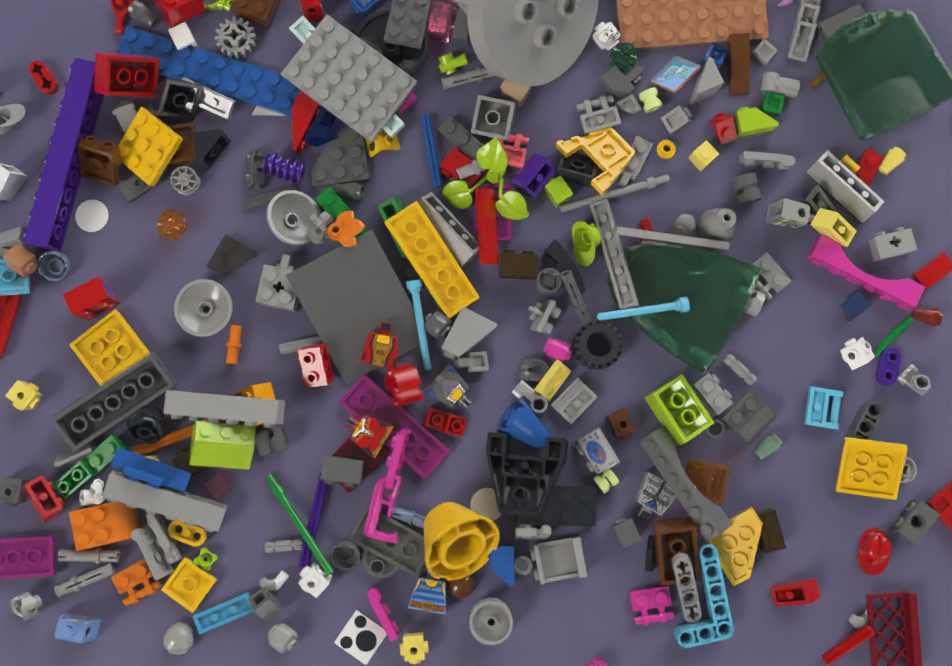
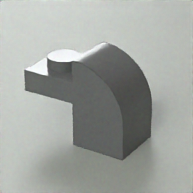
[599,65,644,98]

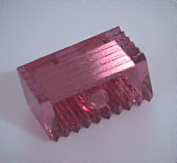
[426,0,458,42]

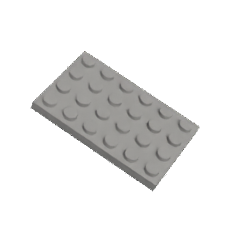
[281,14,418,143]

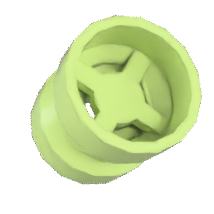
[639,88,663,113]
[593,468,620,494]

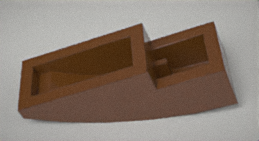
[727,33,750,96]

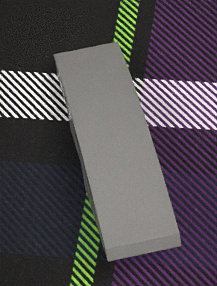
[787,0,821,62]

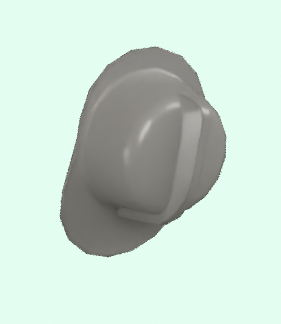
[0,104,26,135]

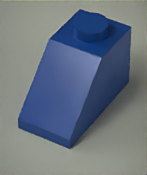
[488,545,514,586]

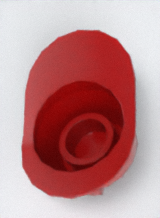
[858,528,892,575]

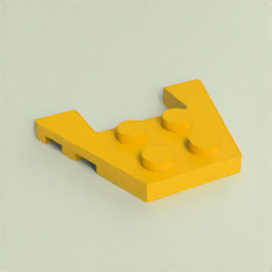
[556,127,636,196]

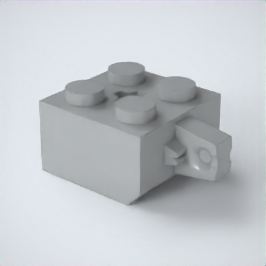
[255,254,299,312]

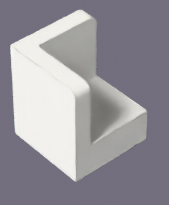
[168,22,199,50]

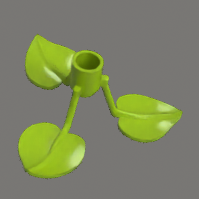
[442,137,529,220]

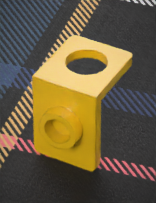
[364,132,401,157]

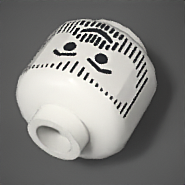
[592,21,620,51]

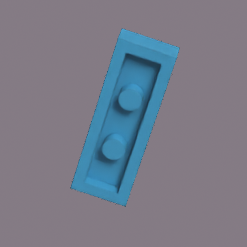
[192,592,253,635]

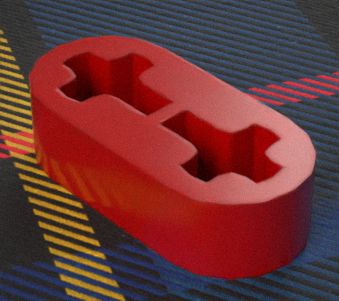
[29,61,59,95]

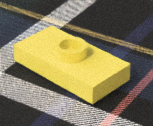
[534,359,572,401]

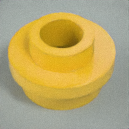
[657,140,676,159]

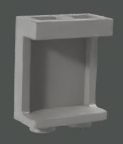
[530,536,587,585]

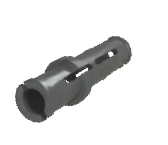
[560,270,592,325]

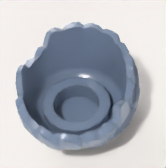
[37,251,70,281]

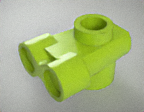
[438,52,469,75]

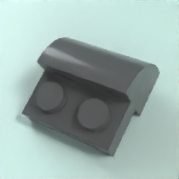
[721,391,775,446]

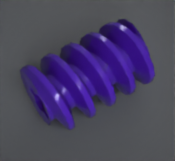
[262,152,305,185]

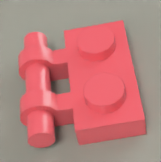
[491,134,529,169]

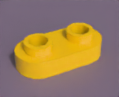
[168,520,207,547]

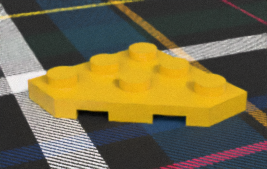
[701,507,763,586]

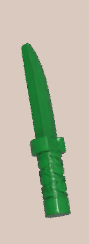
[874,316,914,358]

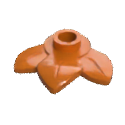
[327,211,366,247]

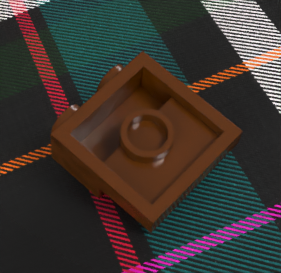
[166,122,197,168]
[77,136,122,186]

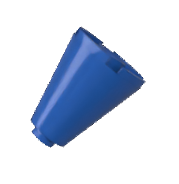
[497,398,551,449]

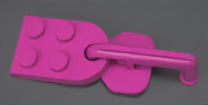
[364,428,411,544]

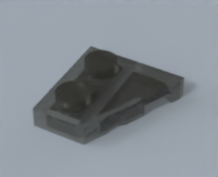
[206,234,259,277]

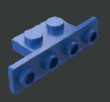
[111,448,192,492]

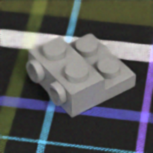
[690,373,733,419]

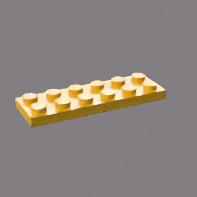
[384,201,480,318]

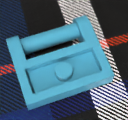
[804,386,844,430]

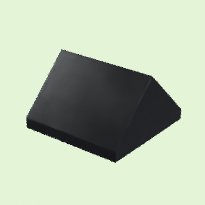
[193,129,231,170]
[555,153,597,188]

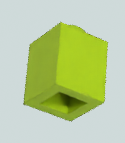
[544,175,573,208]

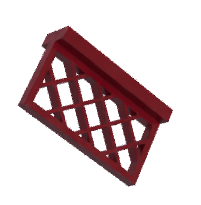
[866,591,922,666]

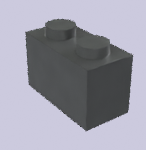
[321,455,365,488]

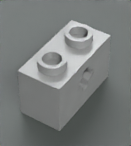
[868,227,917,262]

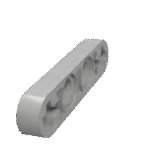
[672,553,702,623]

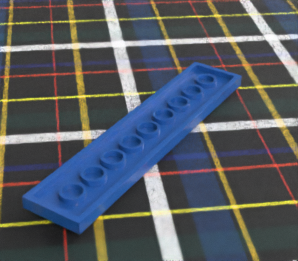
[117,26,301,117]

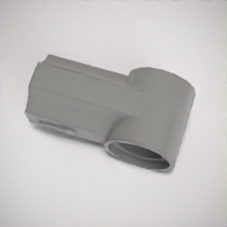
[760,72,800,98]
[511,380,548,415]

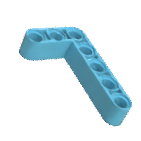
[674,540,734,648]

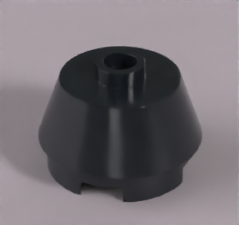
[127,406,166,444]

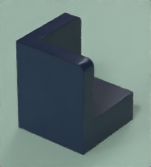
[841,291,871,321]

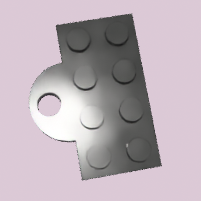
[348,504,425,578]

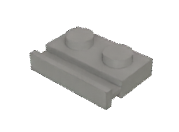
[551,378,598,425]

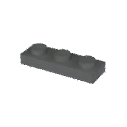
[438,115,483,161]

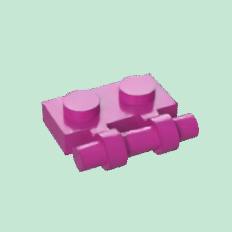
[629,585,674,626]

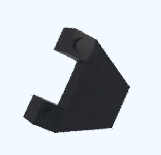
[486,432,568,517]

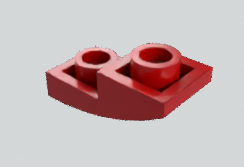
[912,252,952,290]
[422,407,468,438]

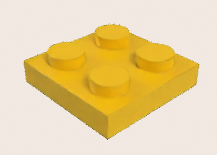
[161,557,218,613]

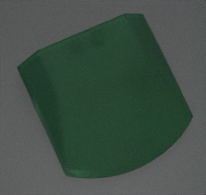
[816,9,952,141]

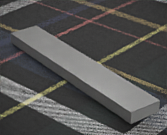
[590,198,639,310]
[612,226,730,250]

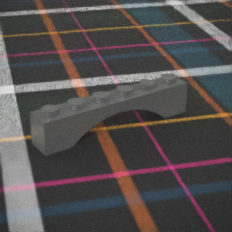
[639,426,733,542]

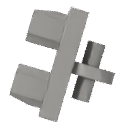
[309,211,340,246]
[527,299,562,334]

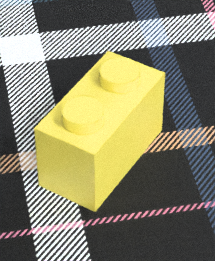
[810,208,856,247]

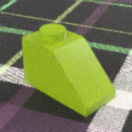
[733,106,779,138]

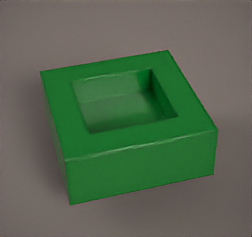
[761,92,785,116]

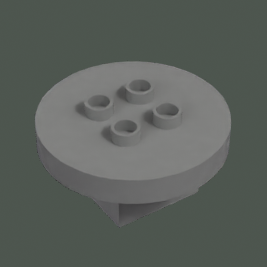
[456,0,599,86]

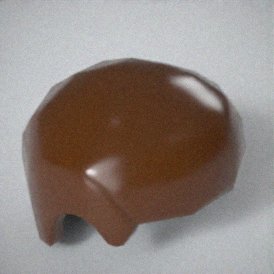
[446,573,477,599]

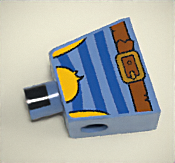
[408,571,446,615]
[54,612,101,643]

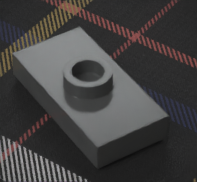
[118,175,162,203]

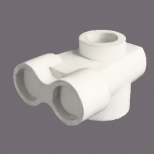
[80,479,106,507]

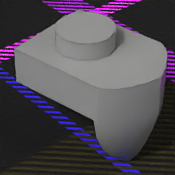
[667,214,695,236]

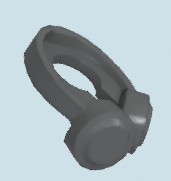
[518,358,549,383]

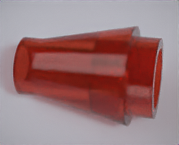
[911,308,943,327]

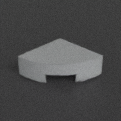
[616,94,642,114]

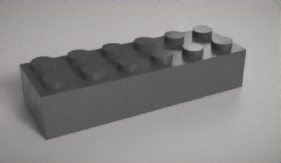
[50,350,176,451]

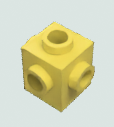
[5,380,43,411]
[400,632,429,664]

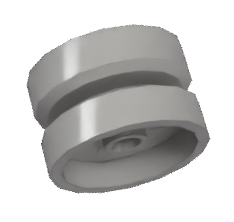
[469,597,513,645]

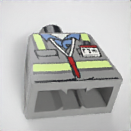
[766,198,816,228]

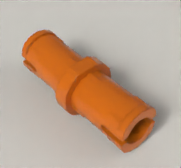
[226,325,242,365]

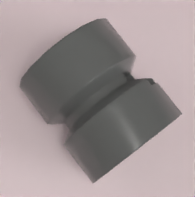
[731,173,763,206]
[535,268,562,296]
[255,425,289,456]

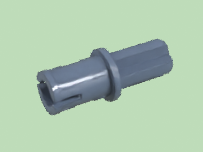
[393,506,426,528]

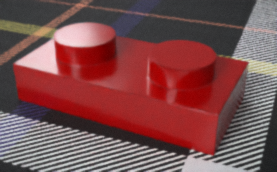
[854,148,884,187]

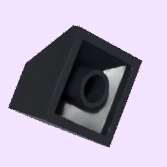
[151,78,203,121]

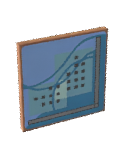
[651,56,702,93]

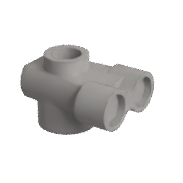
[897,363,931,396]

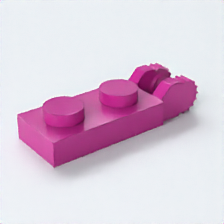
[367,587,400,642]

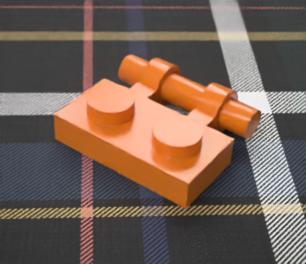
[111,558,162,607]

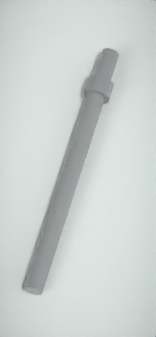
[559,174,670,213]

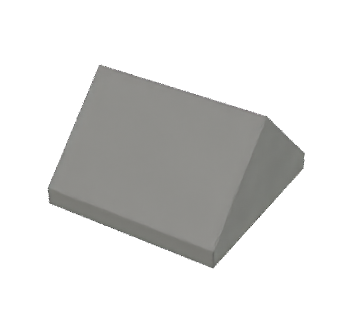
[689,57,724,105]

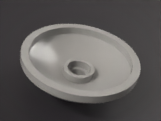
[266,190,321,246]
[174,279,233,337]

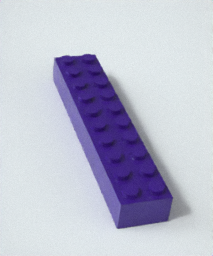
[23,58,104,252]

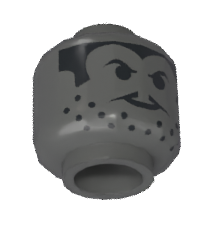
[424,311,452,339]

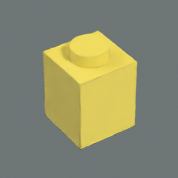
[688,140,719,172]

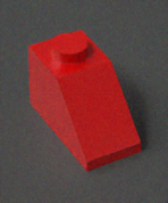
[770,578,821,606]

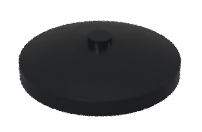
[355,10,429,77]

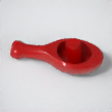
[111,0,133,35]

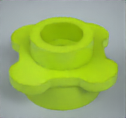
[193,548,217,571]

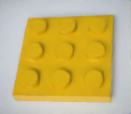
[118,107,183,187]
[69,309,150,385]
[835,437,908,500]

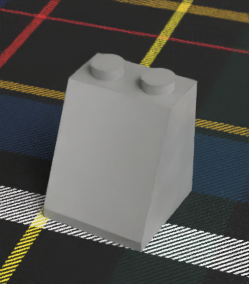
[441,307,498,361]

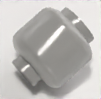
[268,623,298,654]

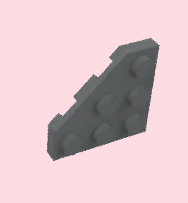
[310,126,370,188]

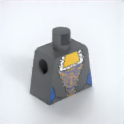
[425,363,473,410]

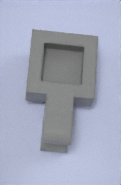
[453,351,489,373]

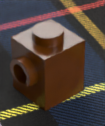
[606,409,635,439]

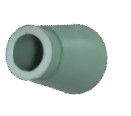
[754,432,784,460]

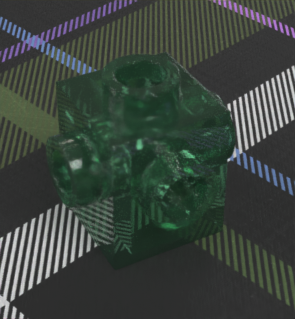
[610,42,638,73]

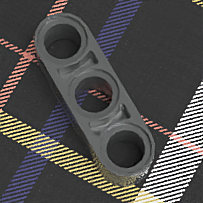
[842,401,884,447]

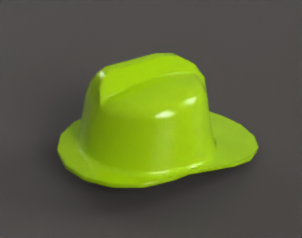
[572,221,601,267]

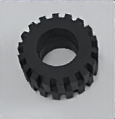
[573,320,623,370]

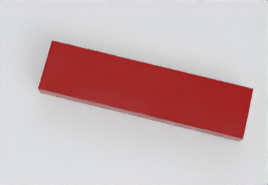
[475,187,499,265]

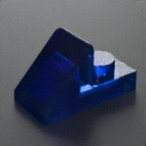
[304,107,338,147]

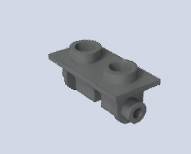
[244,148,265,190]

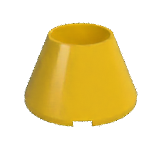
[423,502,499,581]

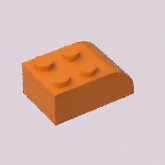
[69,502,141,551]

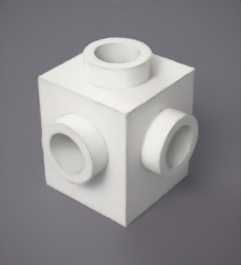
[840,337,875,370]
[298,562,332,598]

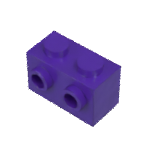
[511,153,557,198]

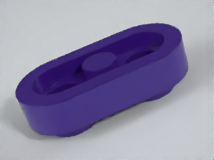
[875,348,901,386]

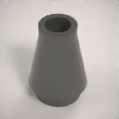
[128,0,157,27]
[335,182,365,201]

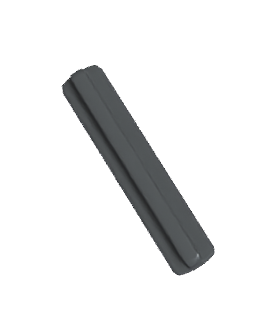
[243,185,298,211]

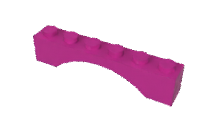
[806,235,925,310]

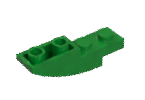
[53,434,127,500]

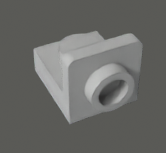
[661,105,693,134]

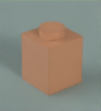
[3,243,39,278]

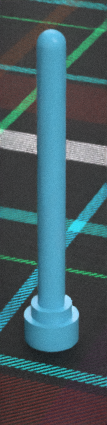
[406,279,431,372]
[597,296,690,320]

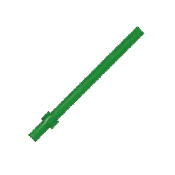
[265,474,334,576]

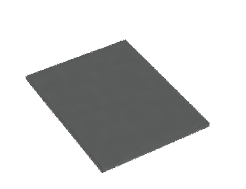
[286,230,431,385]

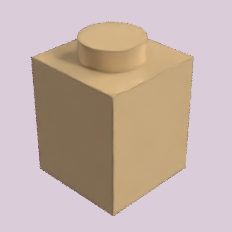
[500,80,531,108]

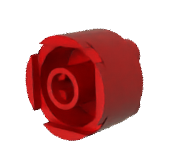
[384,363,423,407]

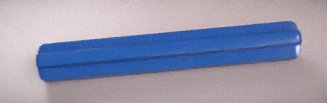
[421,114,443,188]

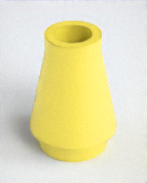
[878,146,906,175]

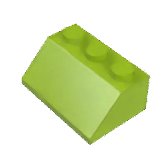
[644,374,714,446]
[189,421,256,470]

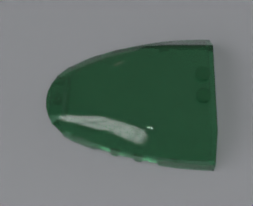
[607,241,761,375]

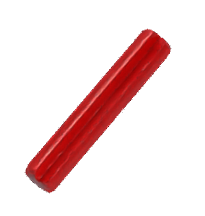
[822,624,875,665]

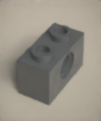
[891,499,940,546]

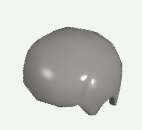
[163,622,194,655]

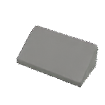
[54,440,97,467]

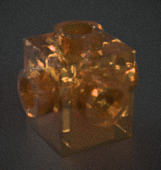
[157,208,187,241]

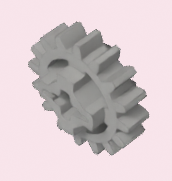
[215,17,257,59]

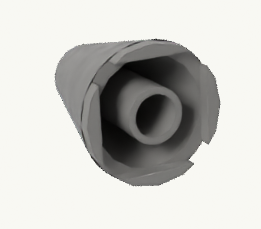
[697,208,736,242]

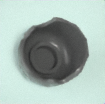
[330,540,360,570]

